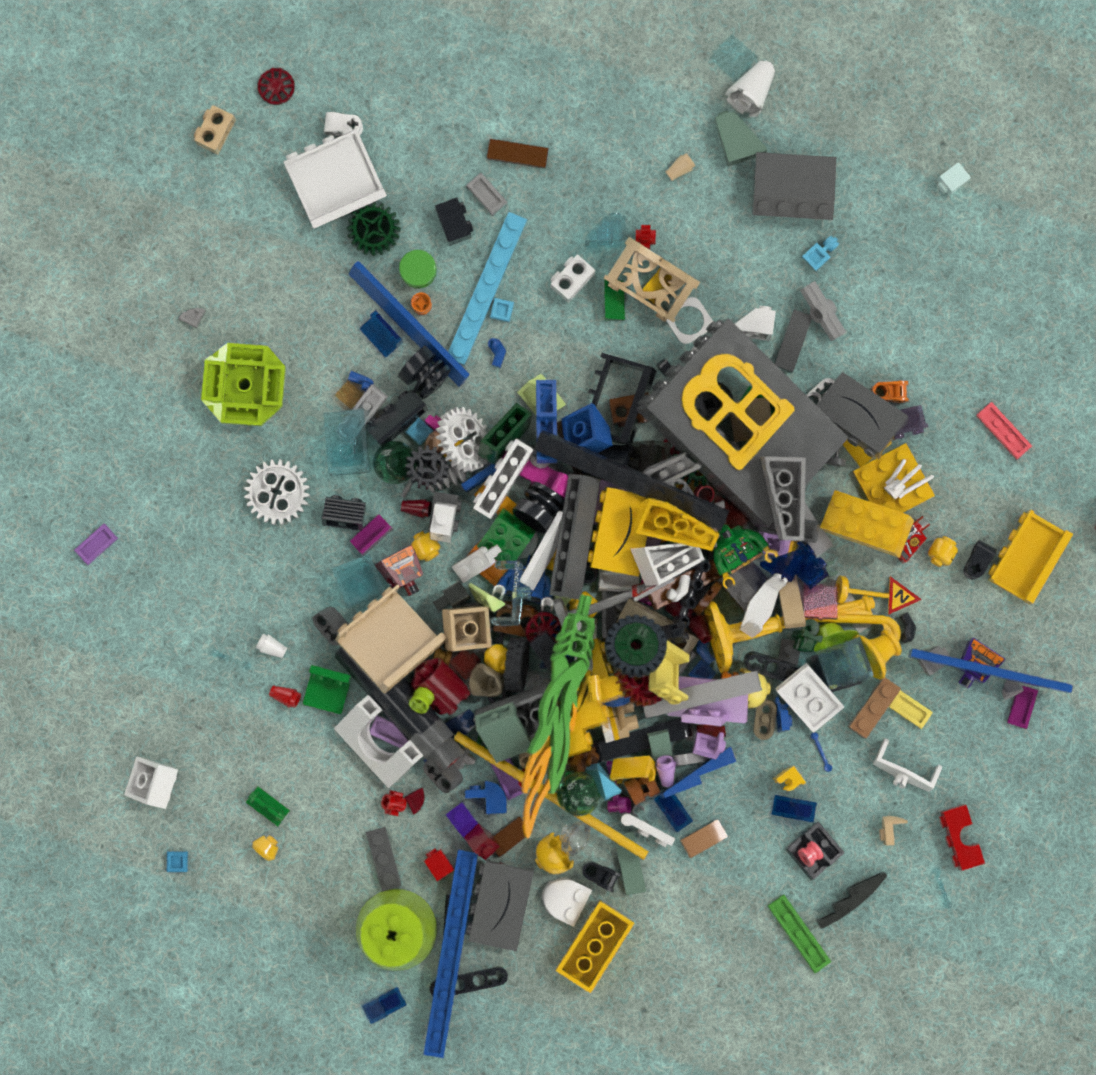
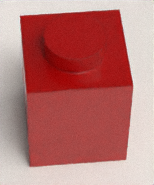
[424,848,455,881]

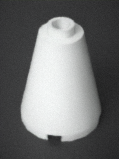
[725,61,775,117]

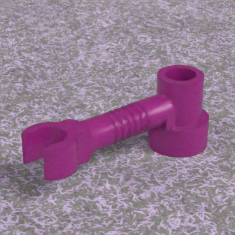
[607,760,632,814]

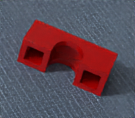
[939,804,985,871]

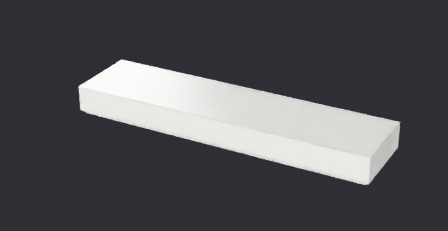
[520,511,563,590]

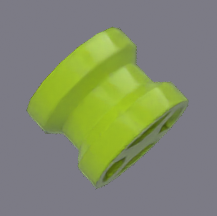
[409,687,434,714]

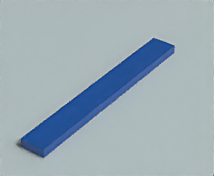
[348,261,470,387]
[908,649,1073,693]

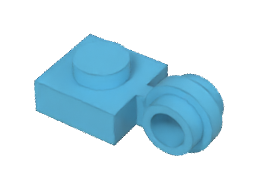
[802,236,839,271]

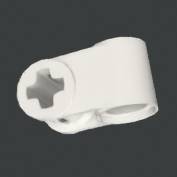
[324,112,363,136]

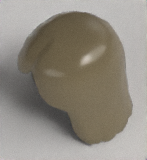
[468,664,505,697]

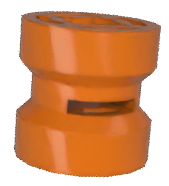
[411,292,432,315]

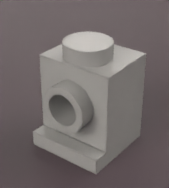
[917,646,950,676]

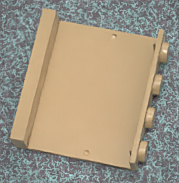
[335,585,447,694]

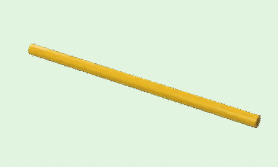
[454,731,649,860]

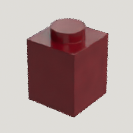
[464,823,500,861]

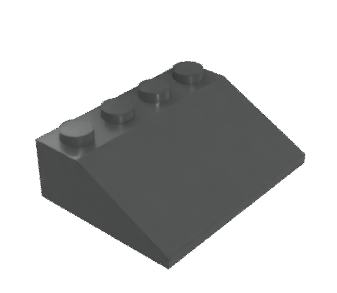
[752,152,836,220]

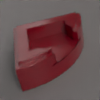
[405,787,425,815]

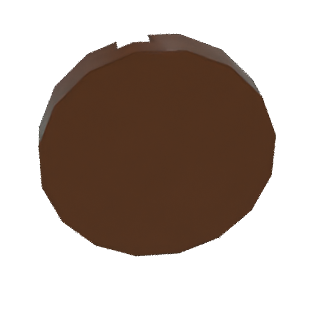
[692,581,723,617]

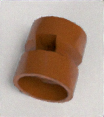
[623,774,661,806]

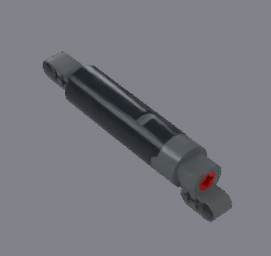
[313,606,465,793]

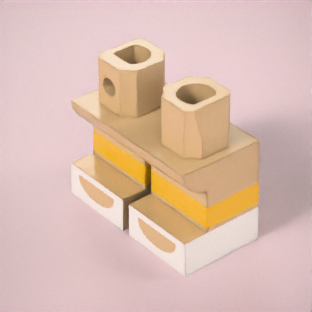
[602,702,639,743]

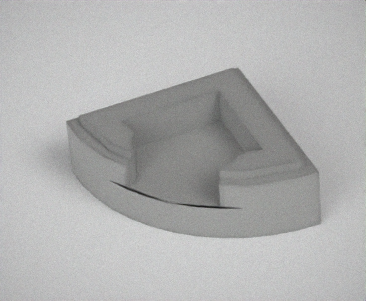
[178,308,206,328]
[1002,680,1024,700]

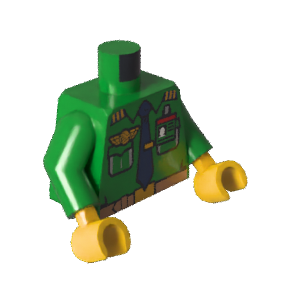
[714,525,778,589]

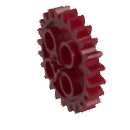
[614,642,662,707]

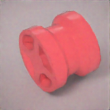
[798,841,824,867]

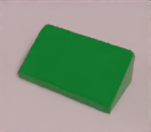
[604,279,625,321]

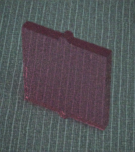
[803,584,838,621]

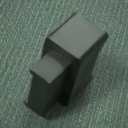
[432,580,471,613]

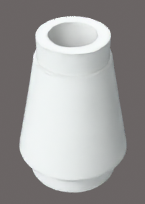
[256,634,287,658]

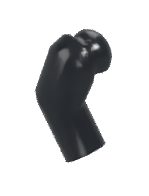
[899,612,916,643]

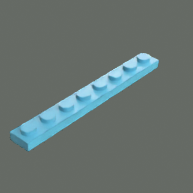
[448,212,527,366]

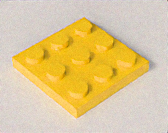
[853,443,935,513]

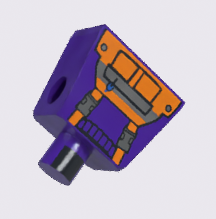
[958,638,1005,689]

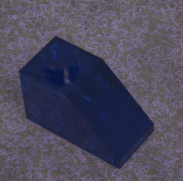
[771,795,817,823]

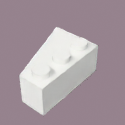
[631,543,705,586]

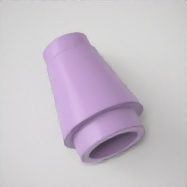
[655,755,676,787]

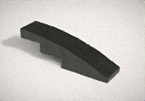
[816,872,887,929]

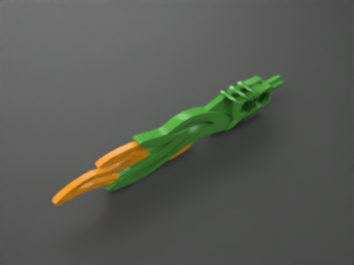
[522,594,595,838]

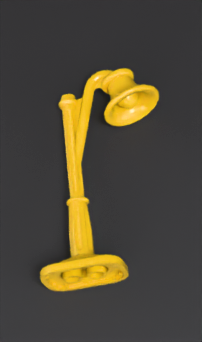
[704,595,902,680]

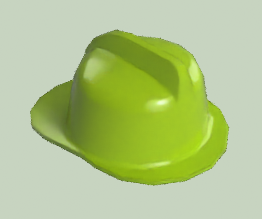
[814,623,859,652]

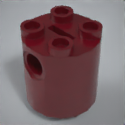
[411,657,470,715]

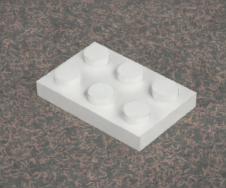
[775,663,844,733]

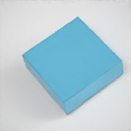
[490,298,514,322]
[405,418,433,446]

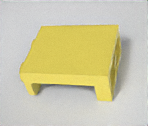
[649,640,689,705]

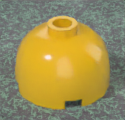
[535,832,574,875]

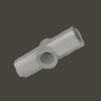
[800,281,846,341]

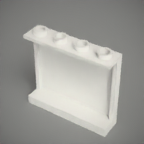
[283,127,387,228]

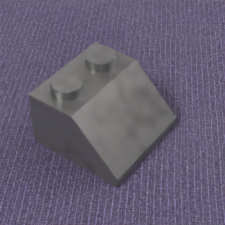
[718,561,768,612]

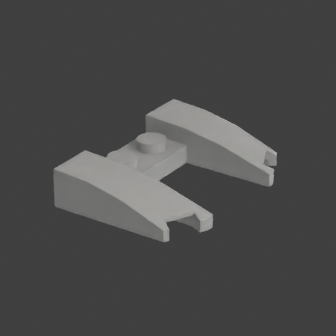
[643,452,726,529]

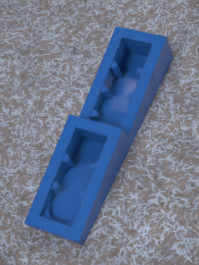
[659,746,737,799]

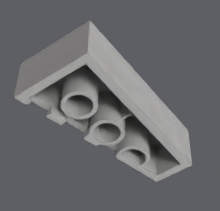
[760,457,806,541]

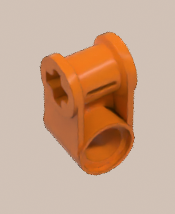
[870,381,909,403]

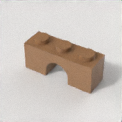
[847,677,901,739]

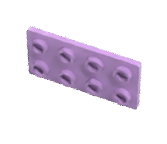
[667,676,748,726]

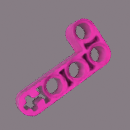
[502,452,569,500]

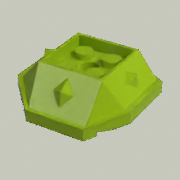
[201,343,286,427]

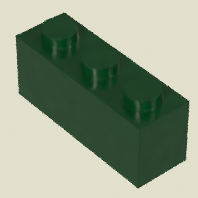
[478,403,532,465]

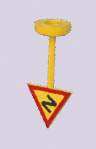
[834,575,922,615]

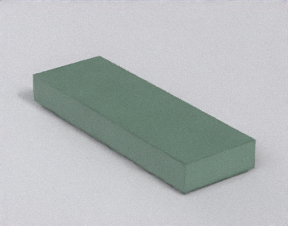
[647,729,678,791]
[615,831,646,896]

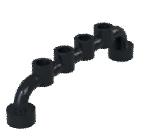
[668,548,711,642]

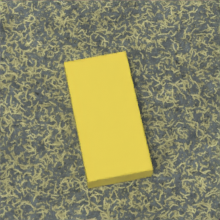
[889,690,933,729]

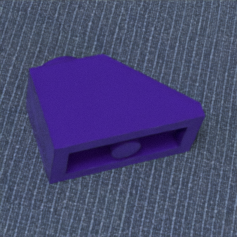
[446,802,478,842]

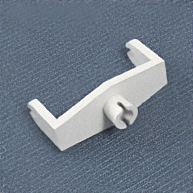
[740,574,787,638]
[873,738,942,792]

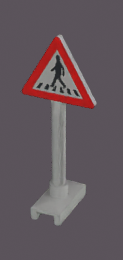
[553,578,674,625]

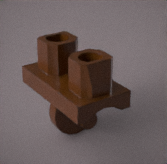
[565,746,599,777]

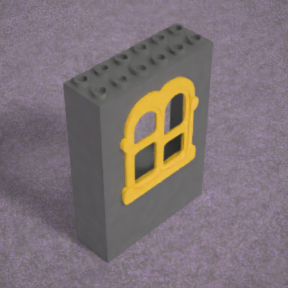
[636,318,849,527]

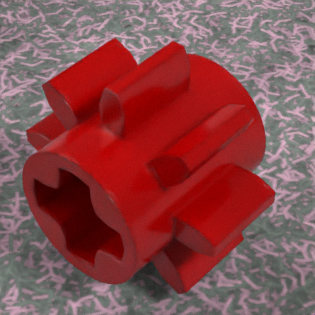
[635,225,656,250]
[381,790,407,816]

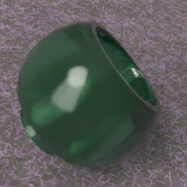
[373,441,417,485]
[557,771,599,816]

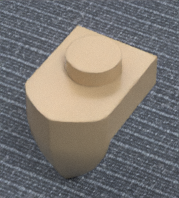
[879,816,908,846]

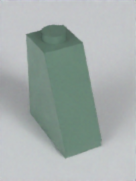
[714,111,767,166]

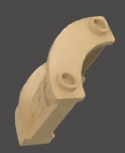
[604,237,700,323]

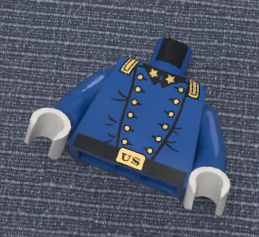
[492,555,553,611]

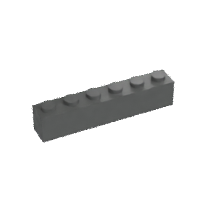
[549,474,600,600]

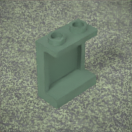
[475,702,533,763]

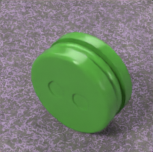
[399,250,437,289]

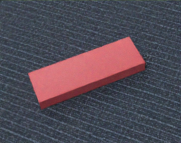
[976,402,1032,460]

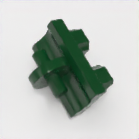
[791,619,823,652]

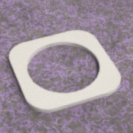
[666,297,713,344]

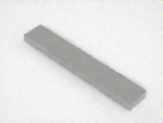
[643,671,762,718]

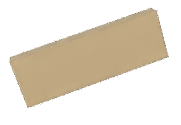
[778,572,806,629]

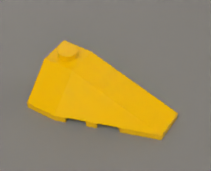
[633,498,719,551]

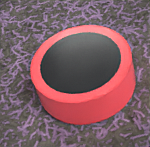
[694,484,714,502]

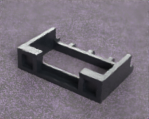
[588,353,657,446]

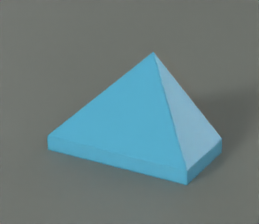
[584,763,622,800]

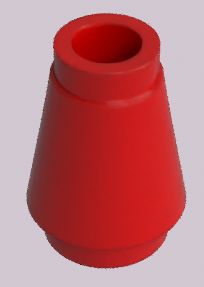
[269,685,301,708]

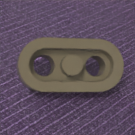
[753,699,777,740]

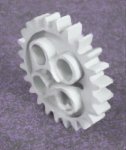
[436,407,488,472]
[244,460,310,525]

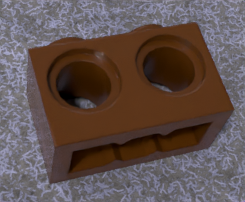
[609,392,649,428]
[493,601,538,637]

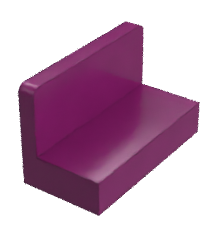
[350,514,393,556]

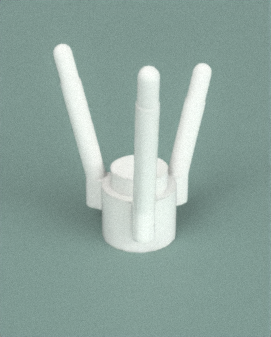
[884,459,934,499]

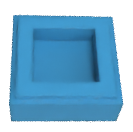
[167,851,188,872]

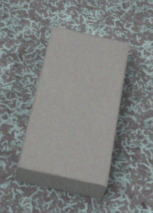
[466,173,507,216]

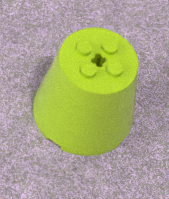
[356,889,437,971]

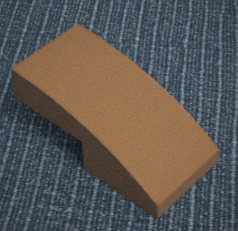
[680,819,728,858]

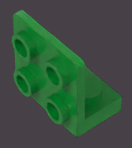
[477,508,536,569]
[303,665,352,714]

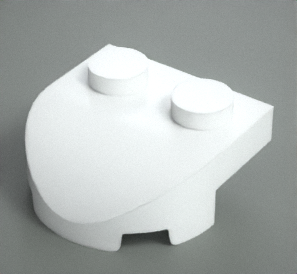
[542,877,592,927]

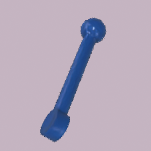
[811,732,832,772]

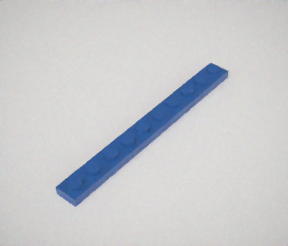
[423,850,478,1058]

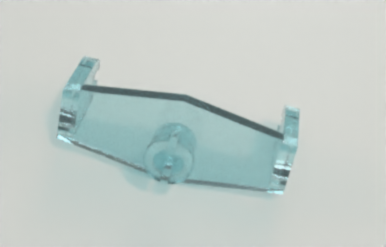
[491,561,531,626]

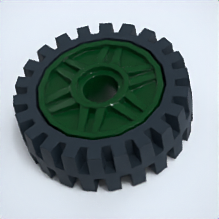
[605,614,667,678]

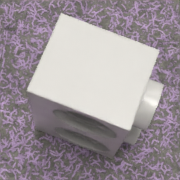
[551,254,595,303]

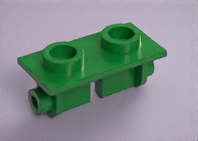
[246,786,290,827]

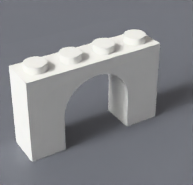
[334,695,424,789]

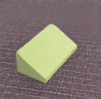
[468,583,505,612]

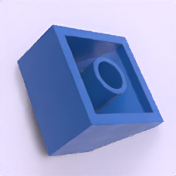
[561,403,612,453]

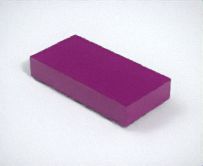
[1007,685,1039,729]

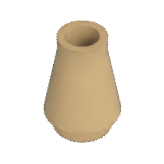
[665,153,696,181]

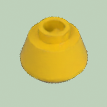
[252,835,279,861]

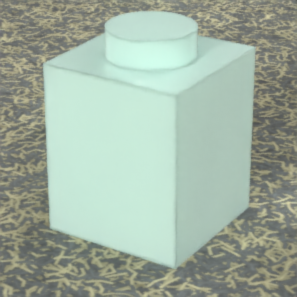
[937,162,971,196]

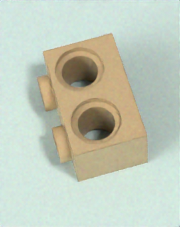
[194,105,236,155]

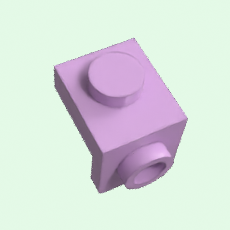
[693,732,726,759]

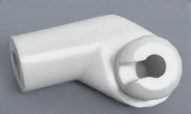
[666,575,690,602]

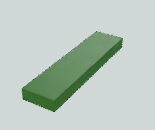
[768,894,832,973]

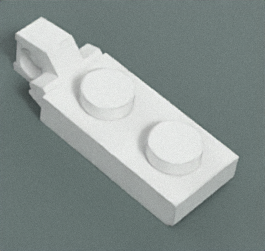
[452,545,502,583]

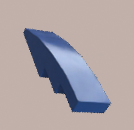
[536,380,557,463]

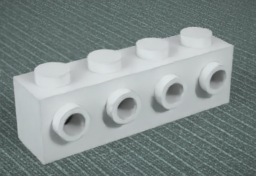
[473,439,534,519]

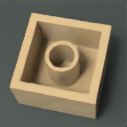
[442,605,491,651]

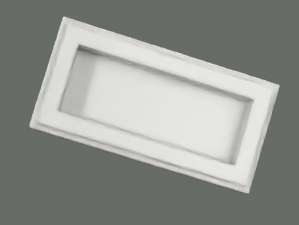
[598,570,639,591]

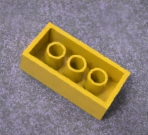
[820,490,914,558]
[556,899,635,993]

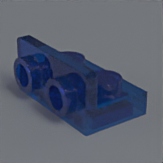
[784,541,829,590]

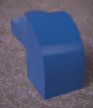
[465,781,507,814]

